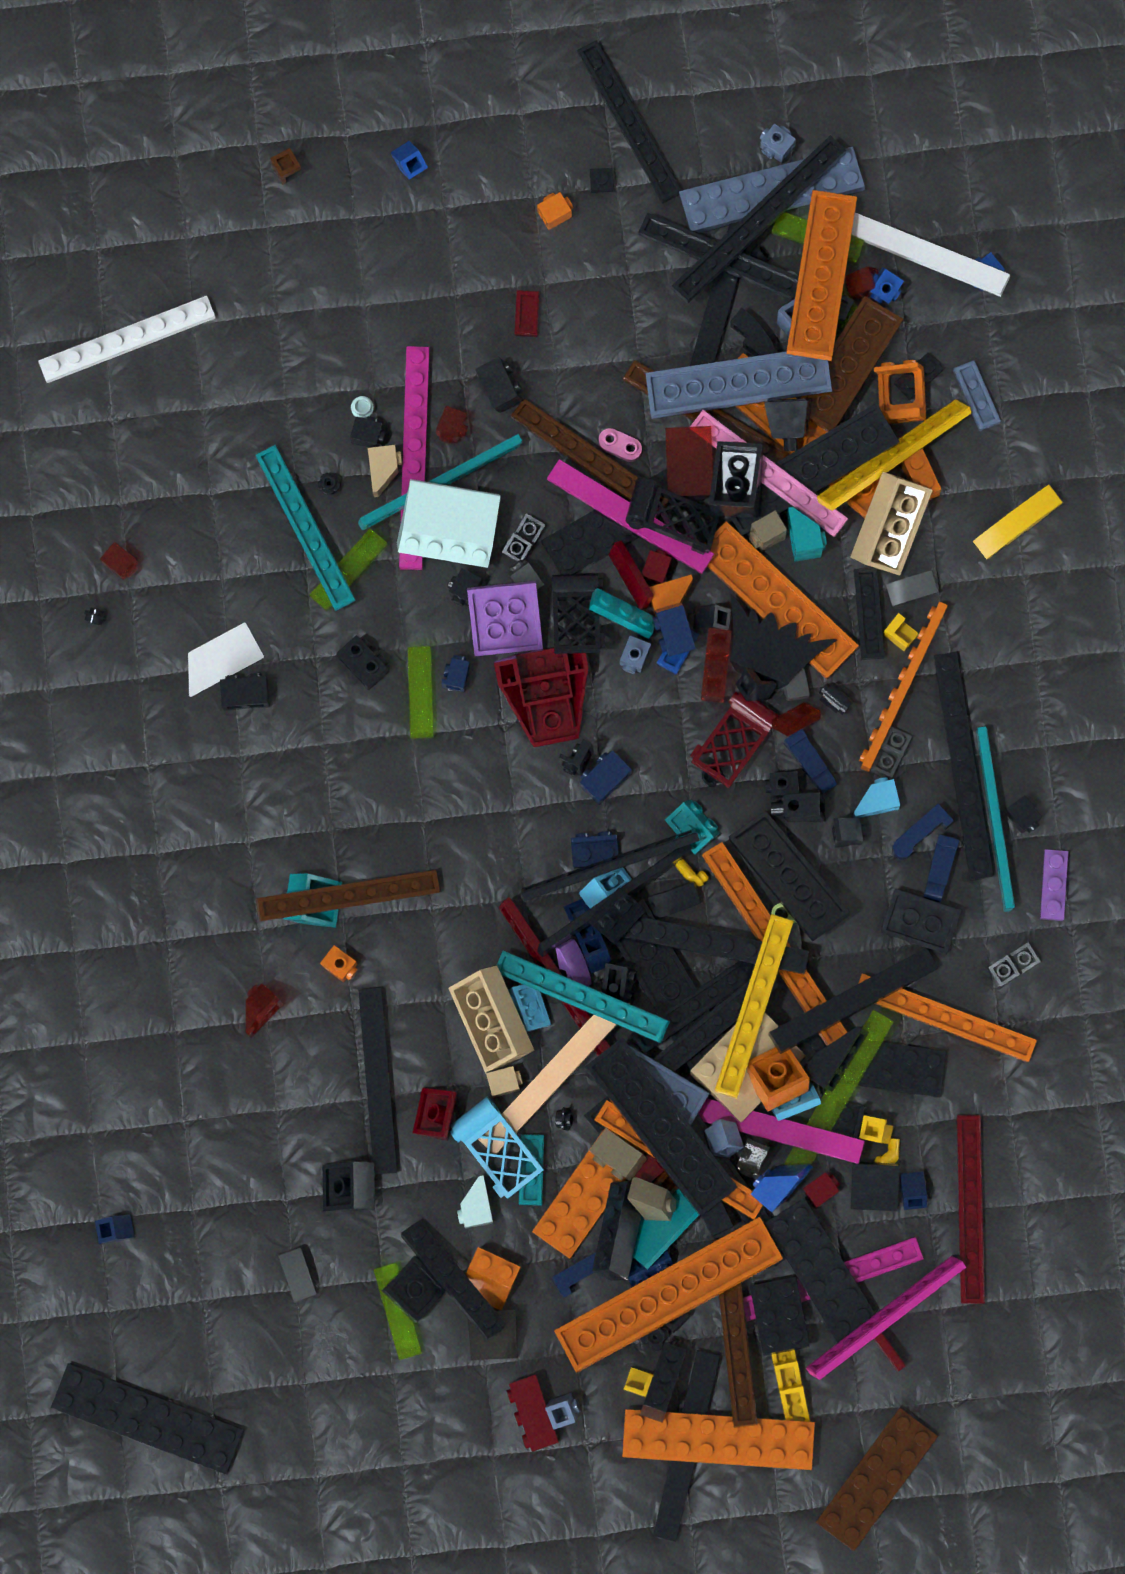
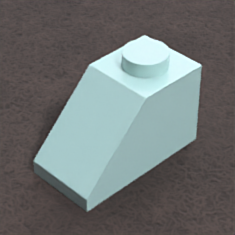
[457,1176,493,1228]

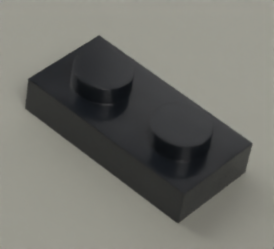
[894,352,943,400]

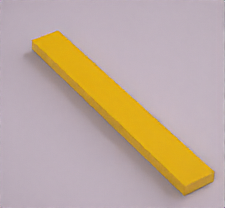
[817,399,971,511]
[715,914,794,1099]

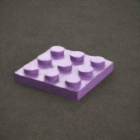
[467,581,543,656]

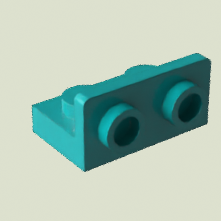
[665,799,720,855]

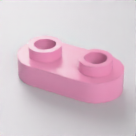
[599,428,642,462]

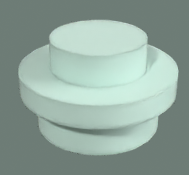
[351,396,374,419]

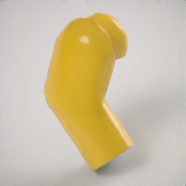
[675,859,709,886]
[875,1139,900,1164]

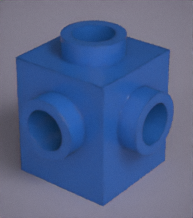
[867,267,904,304]

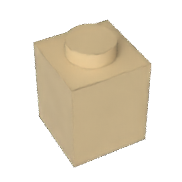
[486,1066,523,1098]

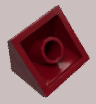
[413,1088,458,1141]

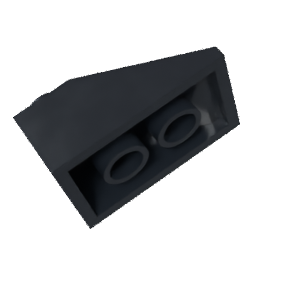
[709,441,763,518]

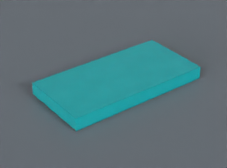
[633,1189,699,1270]

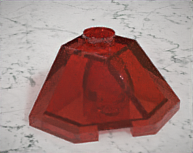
[246,983,283,1038]

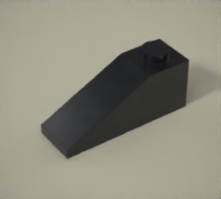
[804,1026,869,1092]

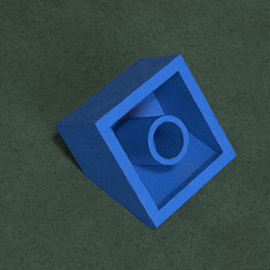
[751,1164,813,1212]

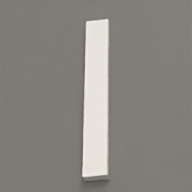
[851,213,1010,297]

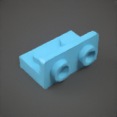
[508,985,551,1032]
[772,1081,821,1121]

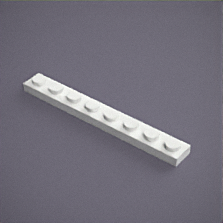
[38,296,215,383]

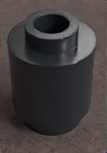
[819,682,854,715]

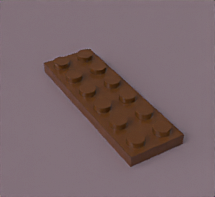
[800,296,903,431]
[815,1408,938,1551]

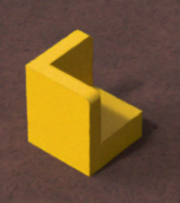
[883,613,918,652]
[623,1367,653,1397]

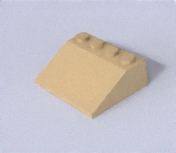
[690,1013,806,1123]

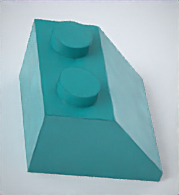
[786,507,827,562]
[283,873,343,928]

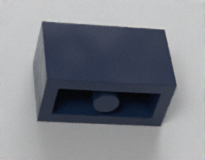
[652,602,696,657]
[580,750,632,805]

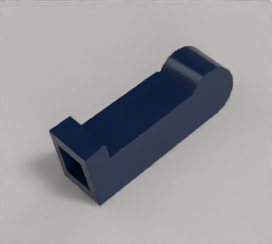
[784,728,837,794]
[892,804,954,860]
[923,834,959,902]
[552,1252,596,1299]

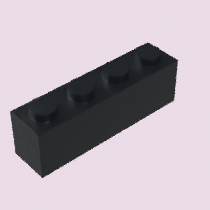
[592,1181,641,1281]

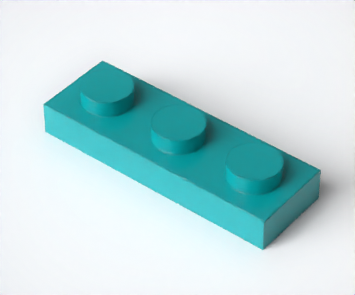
[589,588,655,639]

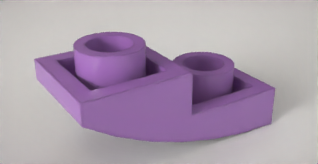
[556,939,592,986]

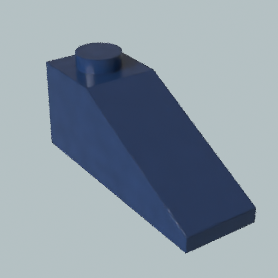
[563,899,611,974]

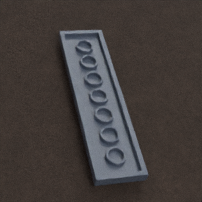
[679,147,865,233]
[645,352,832,419]

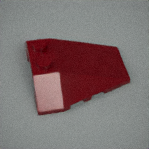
[494,645,589,747]

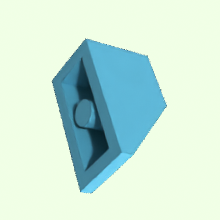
[853,777,900,818]
[579,867,632,908]

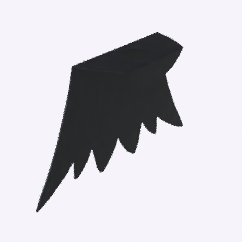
[730,594,837,689]

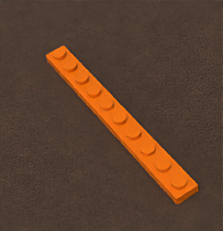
[702,842,848,1046]

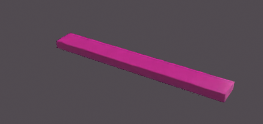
[547,459,714,574]
[698,1099,865,1164]
[743,1237,924,1322]
[806,1256,966,1380]

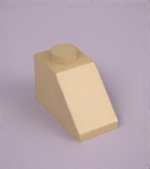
[368,445,402,497]

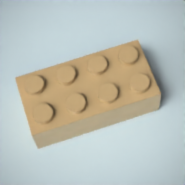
[449,966,534,1073]

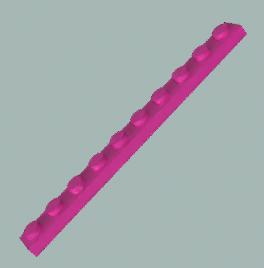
[399,346,430,570]

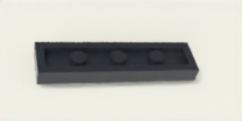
[853,567,884,660]

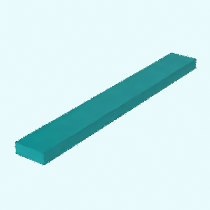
[358,434,522,530]
[255,445,356,611]
[976,726,1015,912]
[497,951,670,1043]

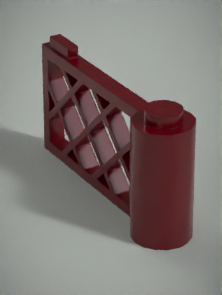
[690,692,780,788]

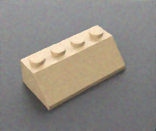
[850,472,933,575]

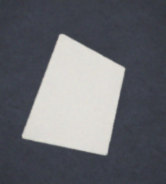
[188,623,264,697]

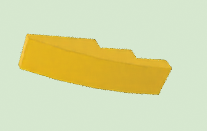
[973,485,1063,559]
[771,1350,810,1422]

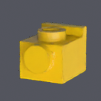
[859,1115,893,1144]

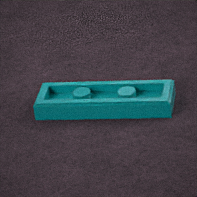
[519,1134,544,1206]

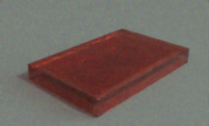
[665,426,713,496]

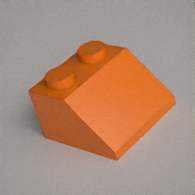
[747,1047,809,1111]
[466,1247,521,1311]

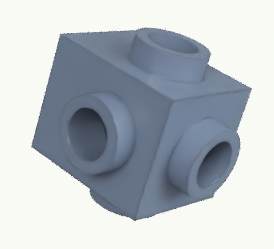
[760,123,796,163]

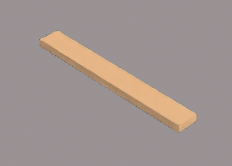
[478,1015,617,1154]

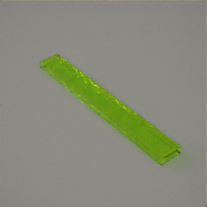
[783,1010,894,1184]

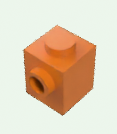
[537,192,573,230]
[320,945,358,982]

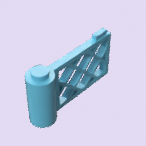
[450,1096,544,1199]

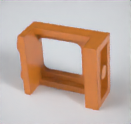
[874,360,926,424]

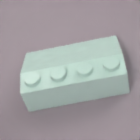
[397,479,500,568]

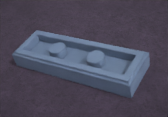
[953,360,1001,431]

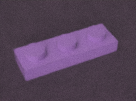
[1040,849,1068,921]

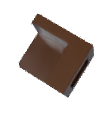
[270,148,301,185]

